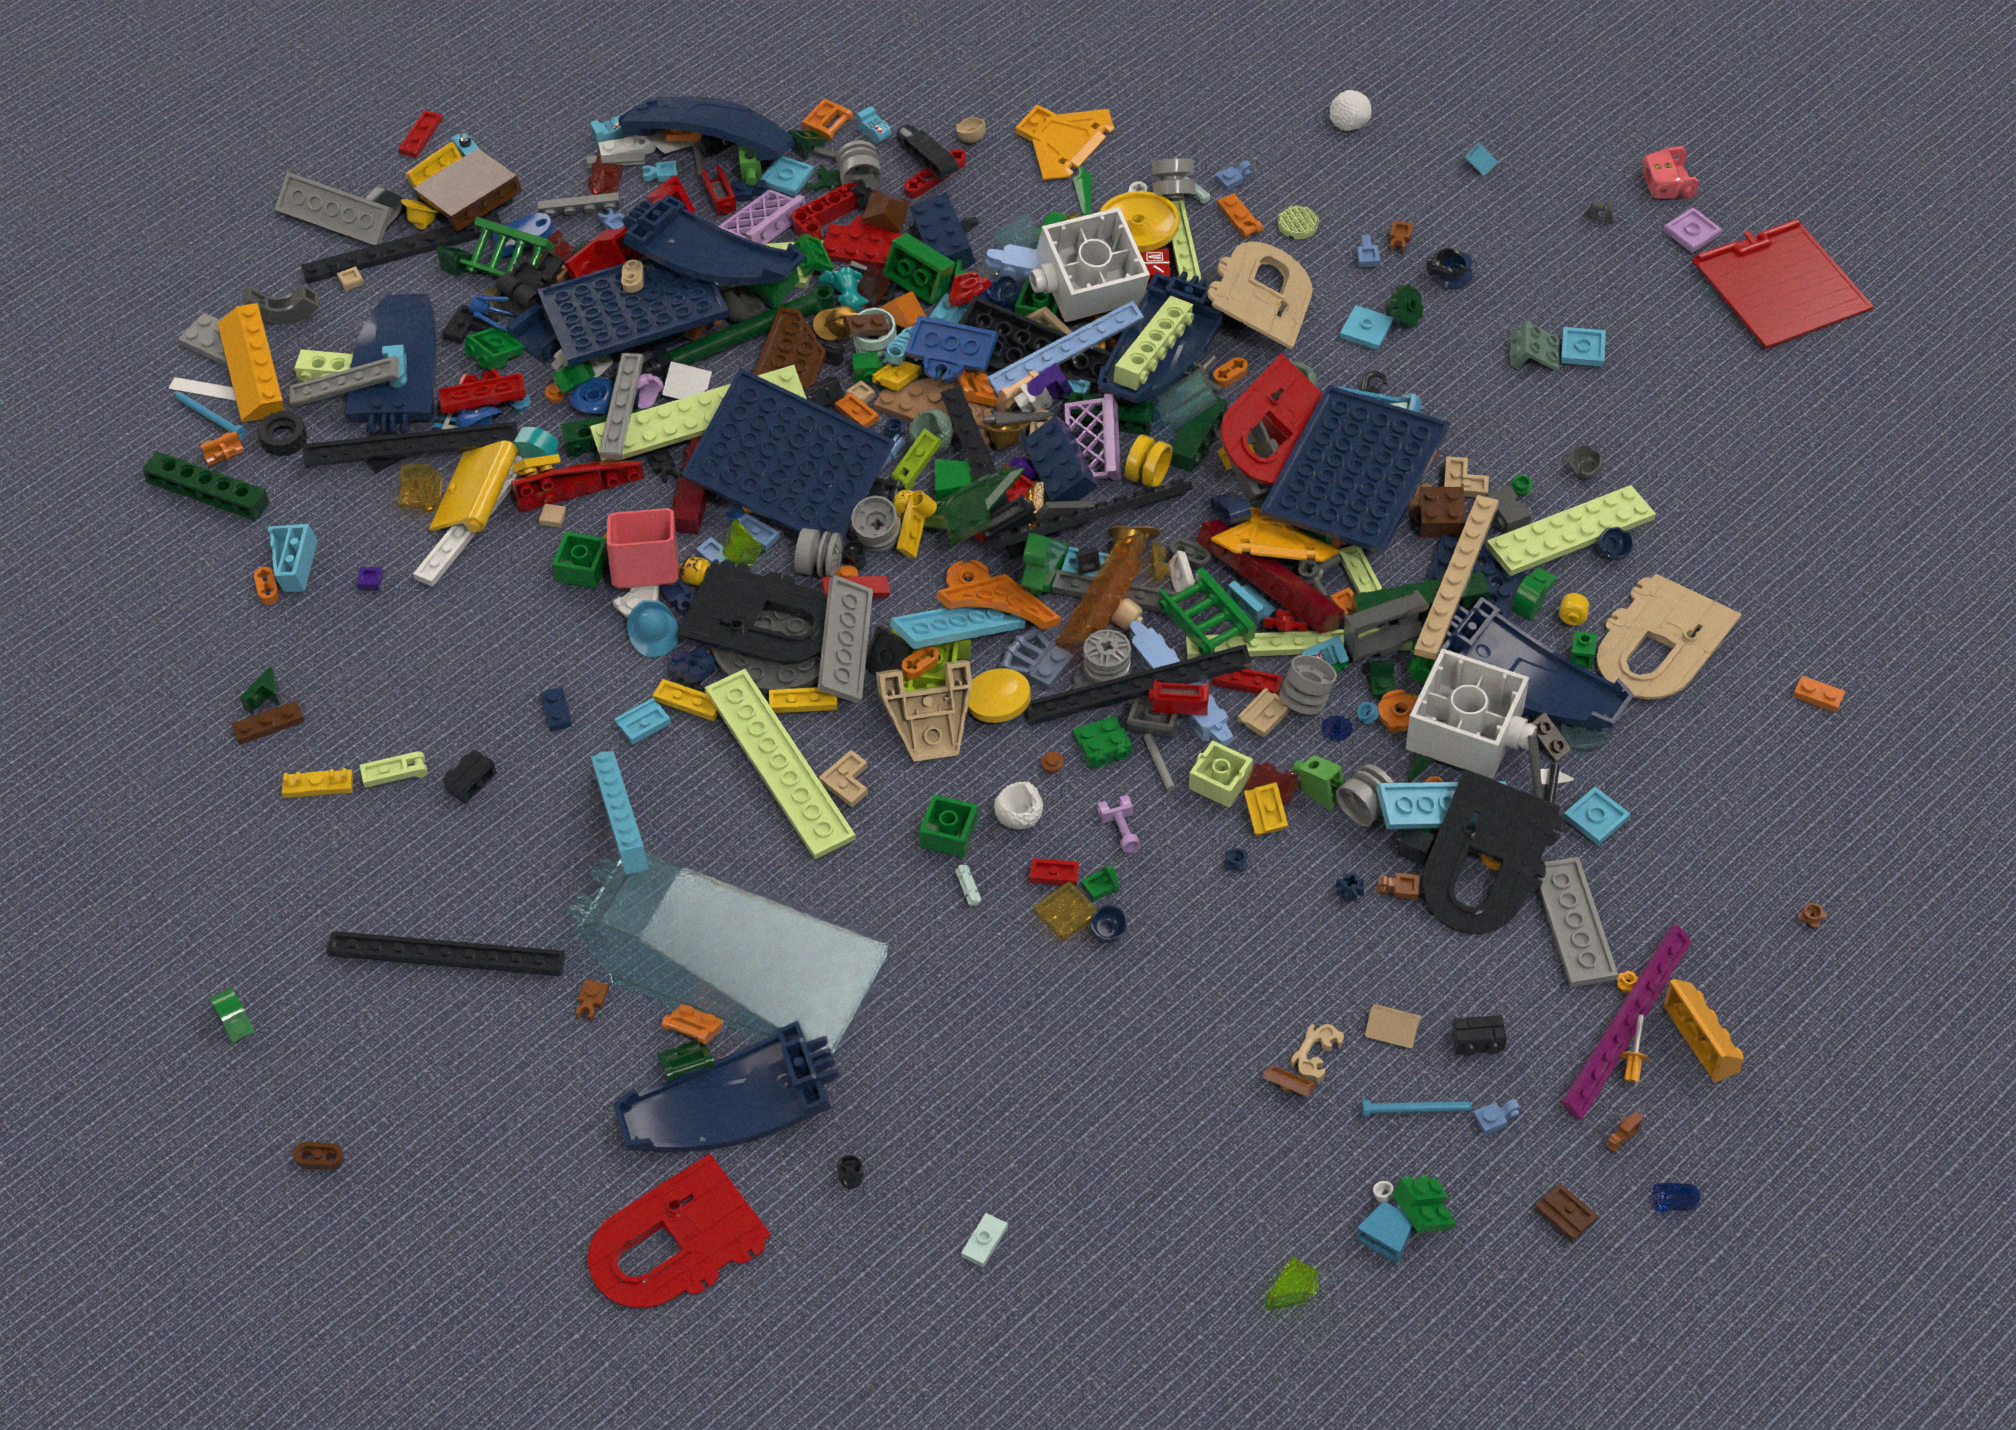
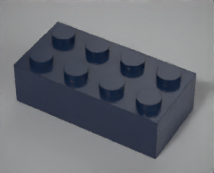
[910,192,976,272]
[1022,415,1098,502]

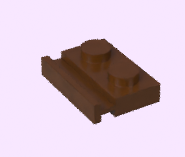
[1534,1183,1598,1242]

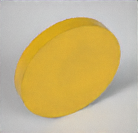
[968,668,1031,723]

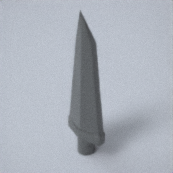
[983,412,1055,426]

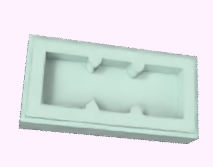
[961,1213,1008,1268]

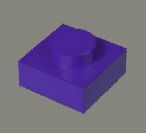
[356,567,383,590]

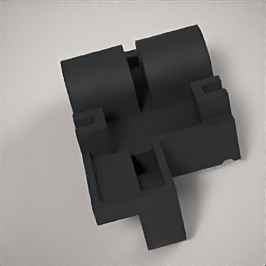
[495,250,565,316]

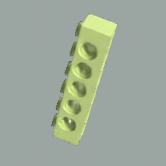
[1113,296,1194,390]
[295,350,353,382]

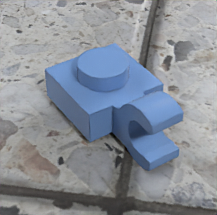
[1216,160,1252,192]
[1357,234,1380,267]
[1473,1099,1520,1136]

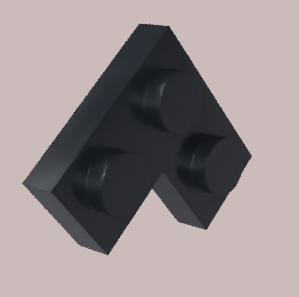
[442,304,499,343]

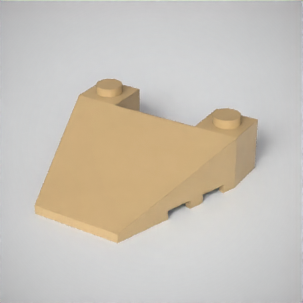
[876,660,972,762]

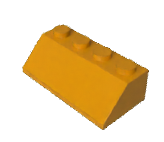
[1663,979,1744,1083]

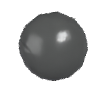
[1568,444,1604,479]

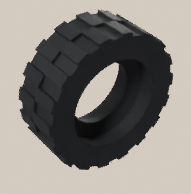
[258,411,308,457]

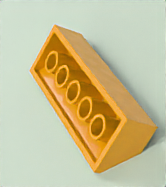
[217,303,283,423]

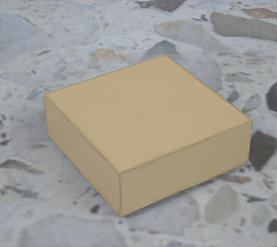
[337,267,364,291]
[846,380,876,403]
[539,504,567,528]

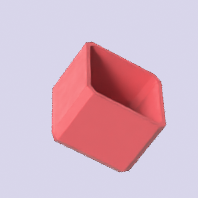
[607,508,678,589]

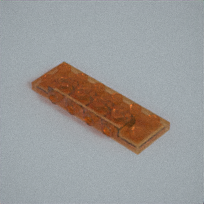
[1055,533,1148,649]

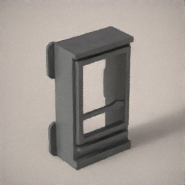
[1216,420,1279,503]
[1344,590,1429,661]

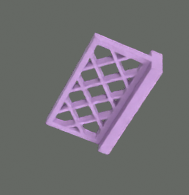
[718,189,806,245]
[1065,393,1121,481]

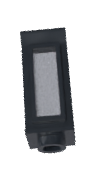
[982,493,1038,545]

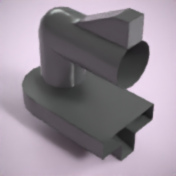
[1583,200,1614,227]

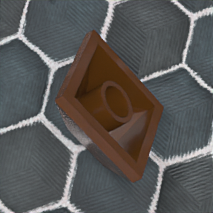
[862,189,912,233]

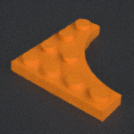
[936,574,1061,629]

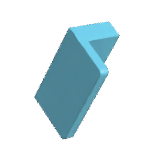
[1228,581,1276,625]

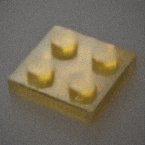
[1033,881,1098,942]

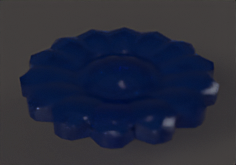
[1321,715,1353,741]

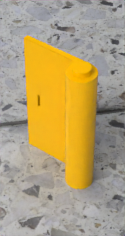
[429,441,518,532]

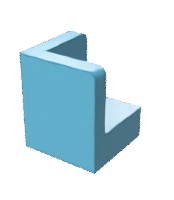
[1465,143,1498,176]

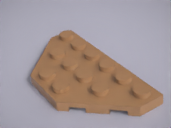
[874,376,993,449]

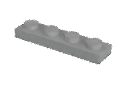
[538,192,620,217]

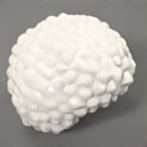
[1330,90,1372,131]
[994,782,1043,830]

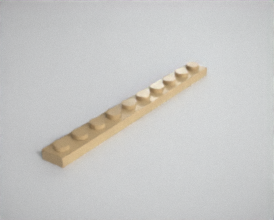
[1414,495,1499,660]

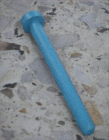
[175,392,246,440]
[1361,1100,1472,1117]

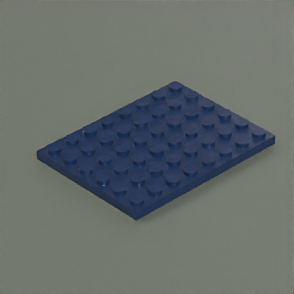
[537,256,730,366]
[681,368,895,541]
[1260,385,1450,555]

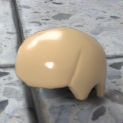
[956,117,986,144]

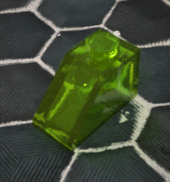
[723,520,763,566]
[1266,1257,1320,1310]

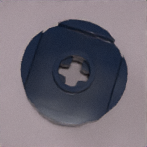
[669,648,715,682]

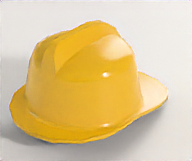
[401,199,440,230]

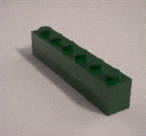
[1352,571,1490,625]

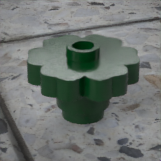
[1385,284,1424,328]

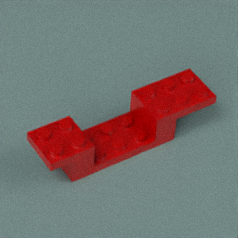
[564,176,695,279]

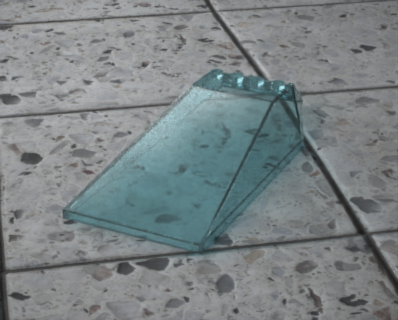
[567,852,890,1054]

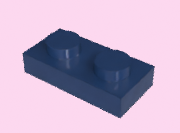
[541,687,572,732]

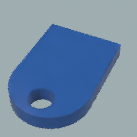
[493,213,554,258]

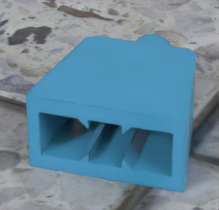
[1356,1202,1414,1264]

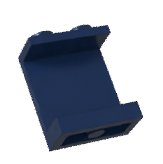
[506,303,561,364]

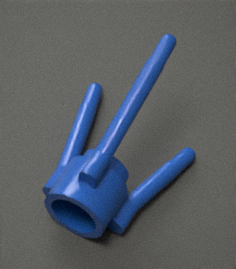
[469,294,518,331]

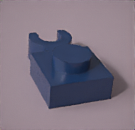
[660,578,693,616]

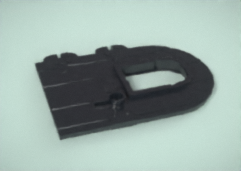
[676,560,827,663]
[1422,768,1564,934]

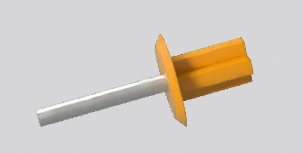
[1620,1014,1650,1083]

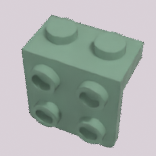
[1509,321,1560,370]

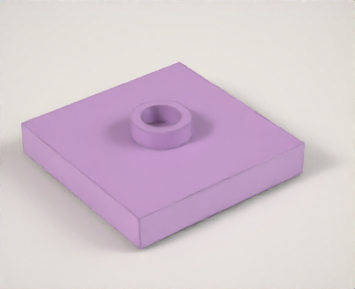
[1663,207,1722,253]

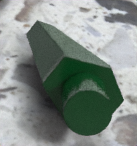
[1406,754,1435,783]

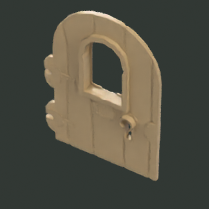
[1207,242,1313,350]
[1597,574,1742,700]

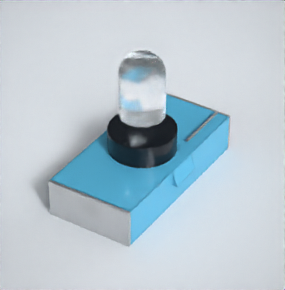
[451,129,478,156]

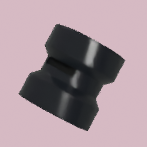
[843,541,866,571]
[837,1155,864,1189]

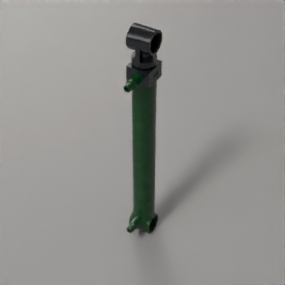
[640,284,834,381]

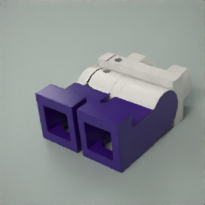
[1014,363,1074,412]

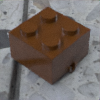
[1416,487,1466,538]

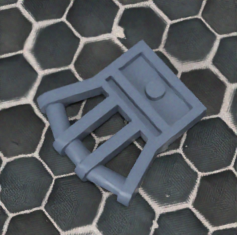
[998,624,1074,690]

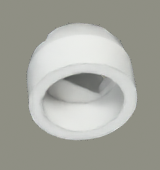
[1373,1181,1394,1203]

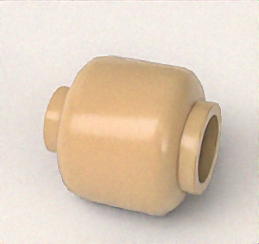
[1109,598,1144,631]

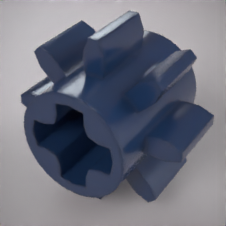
[1336,873,1365,902]

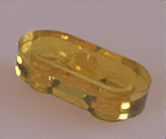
[1151,542,1169,581]

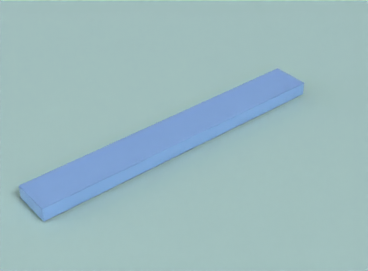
[987,300,1144,397]

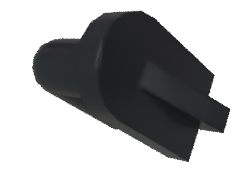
[823,340,845,366]

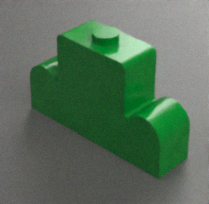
[1021,533,1069,595]

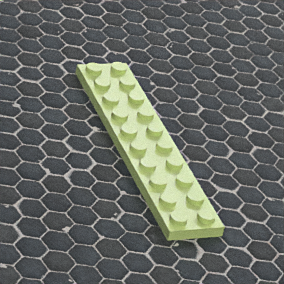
[590,365,806,462]
[705,669,856,859]

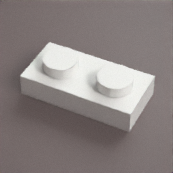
[1167,551,1195,592]

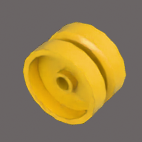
[1125,435,1172,488]

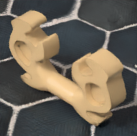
[1291,1024,1344,1083]

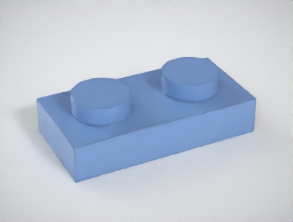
[732,513,780,552]

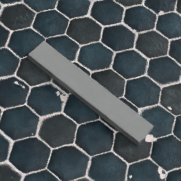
[599,353,644,459]
[289,356,399,407]

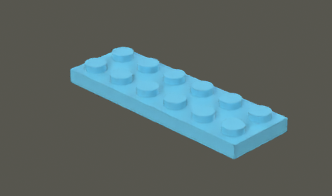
[890,607,1026,649]
[1376,781,1506,829]

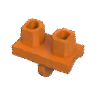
[200,431,244,466]

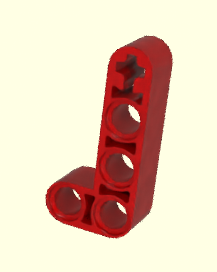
[792,182,860,241]

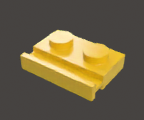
[873,361,922,391]
[1244,782,1289,837]

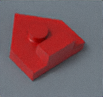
[948,271,992,306]
[1263,608,1309,632]

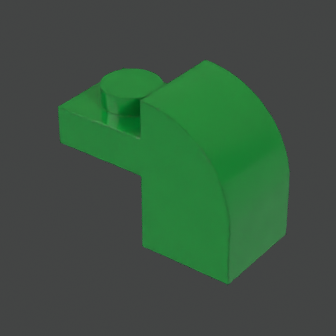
[552,361,596,393]
[1512,567,1557,622]
[208,988,254,1043]

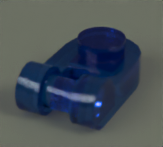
[1653,1183,1701,1213]

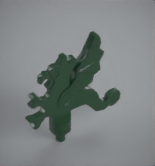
[805,164,842,192]

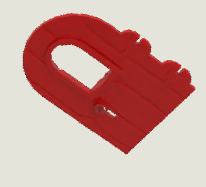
[1221,353,1323,484]
[588,1154,771,1309]

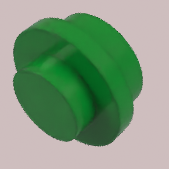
[1511,475,1533,495]

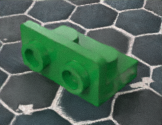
[793,233,834,276]

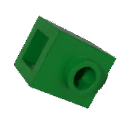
[852,351,883,383]
[1570,631,1597,669]

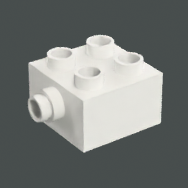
[1029,207,1150,322]
[1406,649,1537,779]

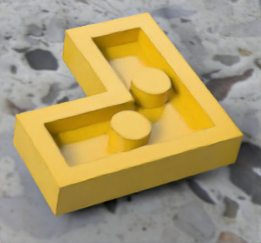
[512,454,561,476]

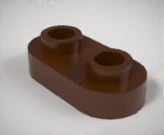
[293,1142,344,1170]

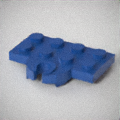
[905,316,998,383]

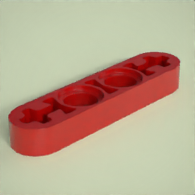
[904,149,966,199]

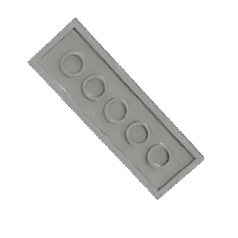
[274,172,392,245]
[818,575,873,704]
[1535,857,1618,987]

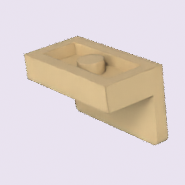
[1365,1004,1421,1048]

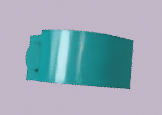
[514,427,561,469]

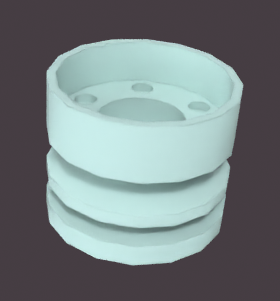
[853,308,897,363]

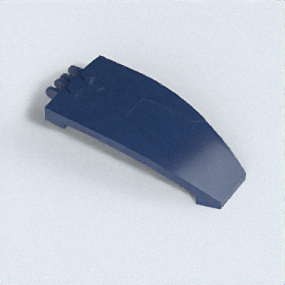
[618,96,795,161]
[622,194,805,285]
[1098,271,1228,403]
[346,294,436,433]
[1433,597,1634,728]
[613,1020,840,1152]

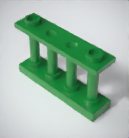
[460,217,555,278]
[1158,567,1255,655]

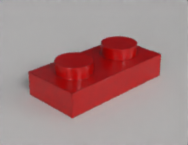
[1030,858,1079,886]

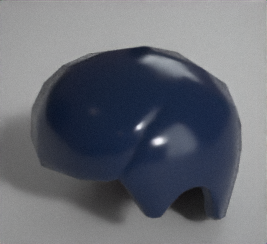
[988,275,1021,306]
[1597,526,1634,560]
[1090,905,1127,943]

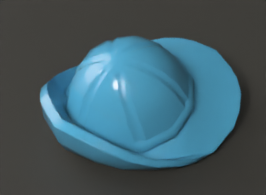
[627,600,679,657]

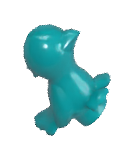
[818,267,869,312]

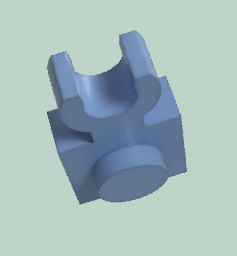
[598,208,624,230]
[695,537,735,565]

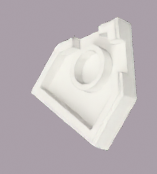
[613,586,660,618]

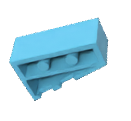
[268,524,318,593]

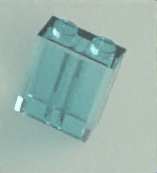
[1156,369,1218,430]

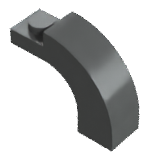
[243,284,320,324]

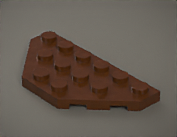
[753,307,827,389]

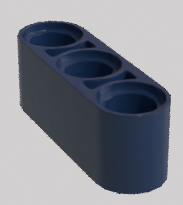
[1211,492,1252,525]

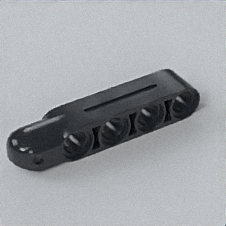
[897,124,959,179]

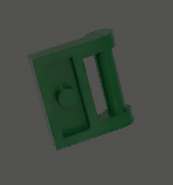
[657,1040,715,1082]

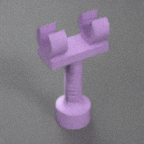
[1097,795,1141,853]

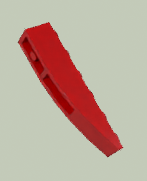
[511,461,644,513]

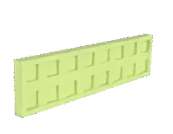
[1486,485,1656,576]

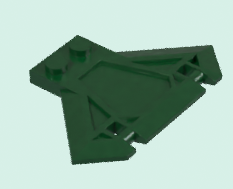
[923,466,1025,546]

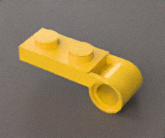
[896,490,937,558]

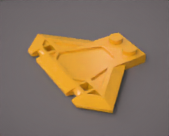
[1015,105,1114,181]
[1211,507,1340,562]

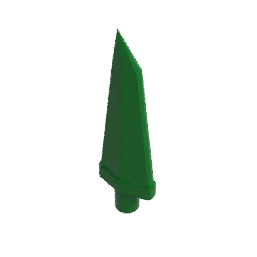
[1073,166,1093,216]

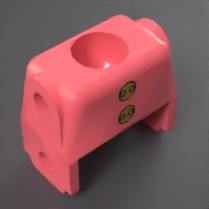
[1642,146,1699,200]

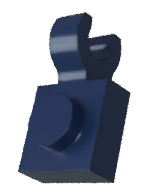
[732,180,767,201]

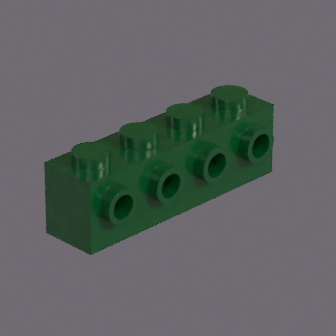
[1068,392,1155,436]

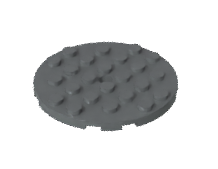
[712,609,821,694]

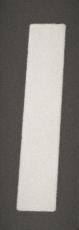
[169,377,236,401]

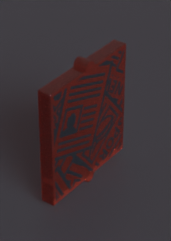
[857,263,891,309]

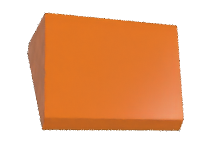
[879,291,926,328]

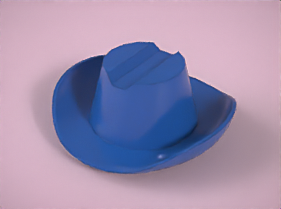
[570,377,614,414]
[455,406,503,427]

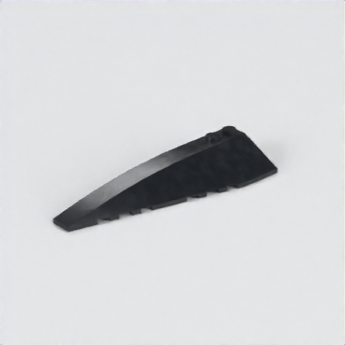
[960,295,1111,385]

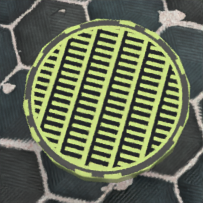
[1278,205,1319,239]

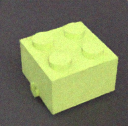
[1189,740,1253,808]

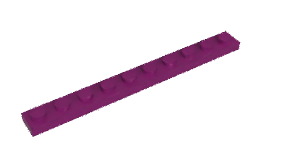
[1562,925,1691,1120]

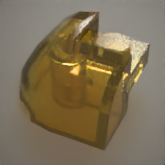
[398,464,442,513]

